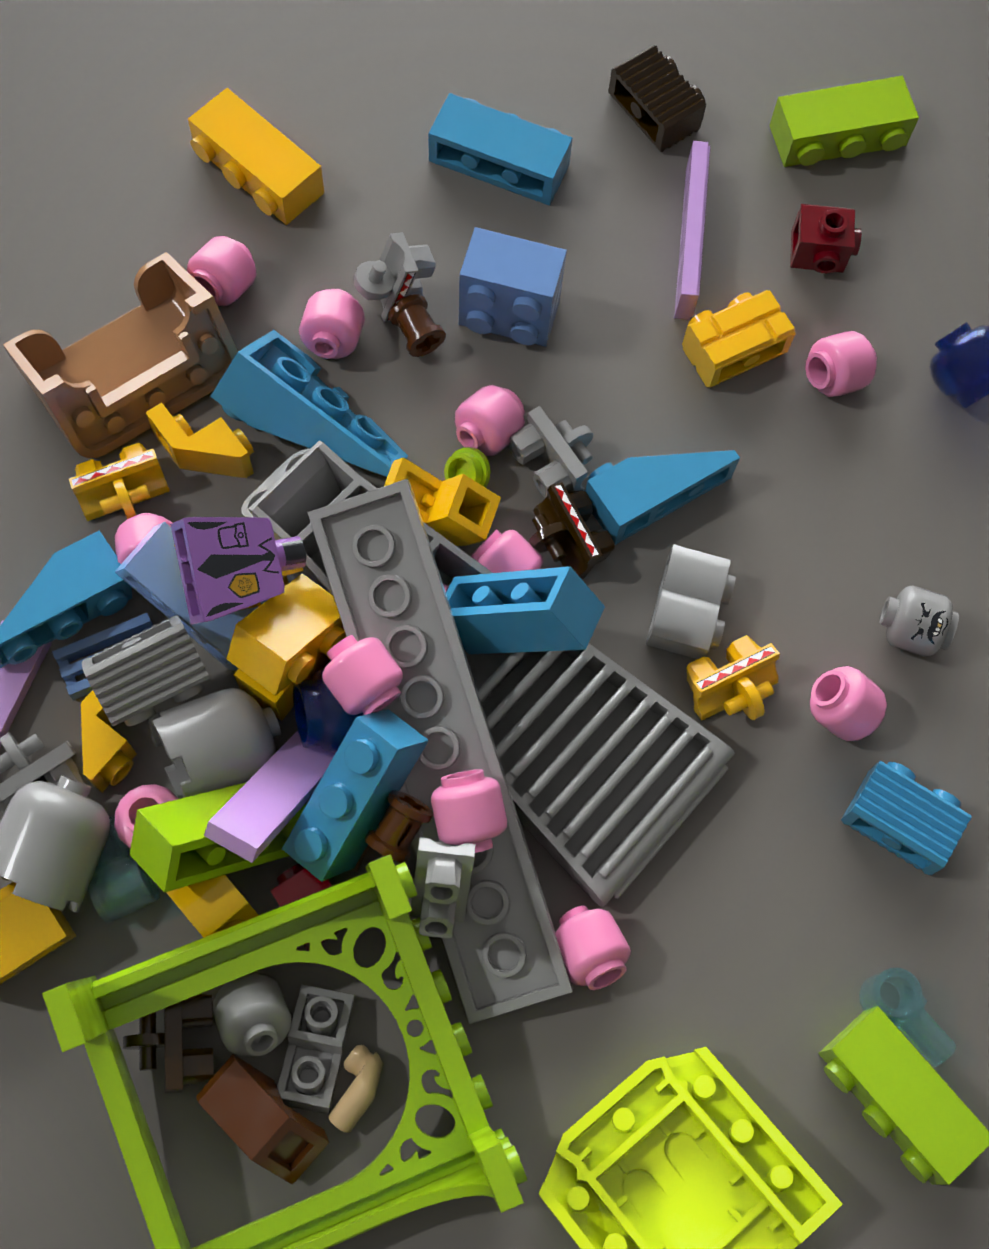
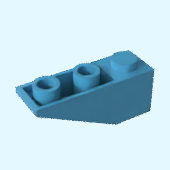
[0,530,132,668]

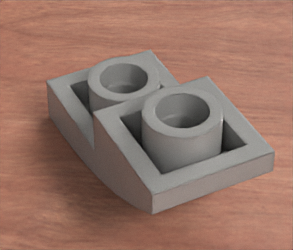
[277,984,354,1114]

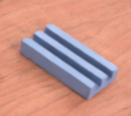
[52,613,153,700]

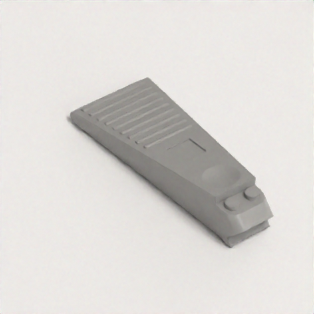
[241,441,735,908]

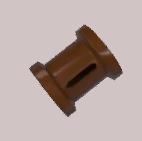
[388,294,446,357]
[365,790,434,863]

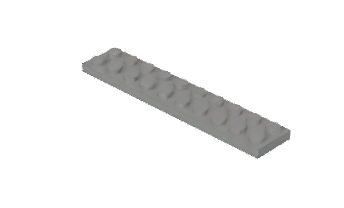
[307,479,573,1024]

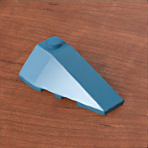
[210,330,408,477]

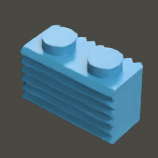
[841,761,972,875]

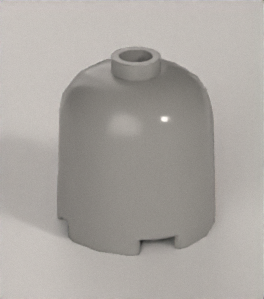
[148,688,281,799]
[0,775,110,913]

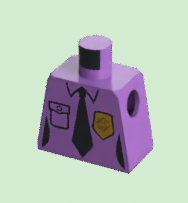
[170,517,306,625]

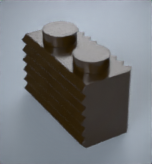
[608,45,706,152]

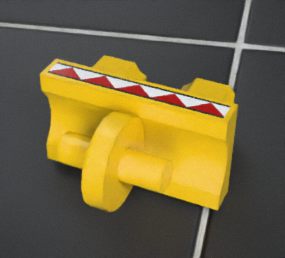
[69,442,170,522]
[686,635,780,721]

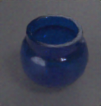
[929,322,989,409]
[293,667,364,753]

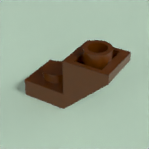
[196,1054,330,1185]

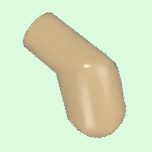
[328,1045,383,1133]

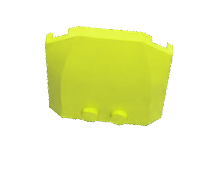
[538,1047,843,1249]

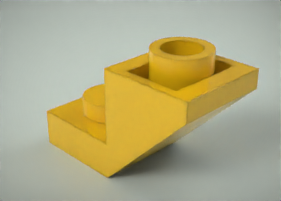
[145,402,254,478]
[81,690,137,793]

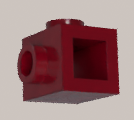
[790,204,862,274]

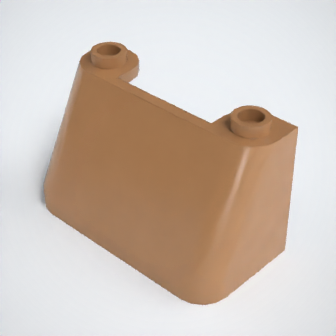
[3,252,238,458]

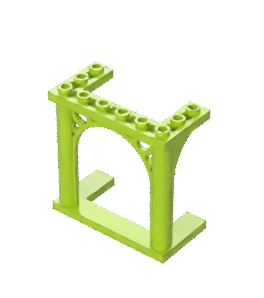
[42,854,527,1249]

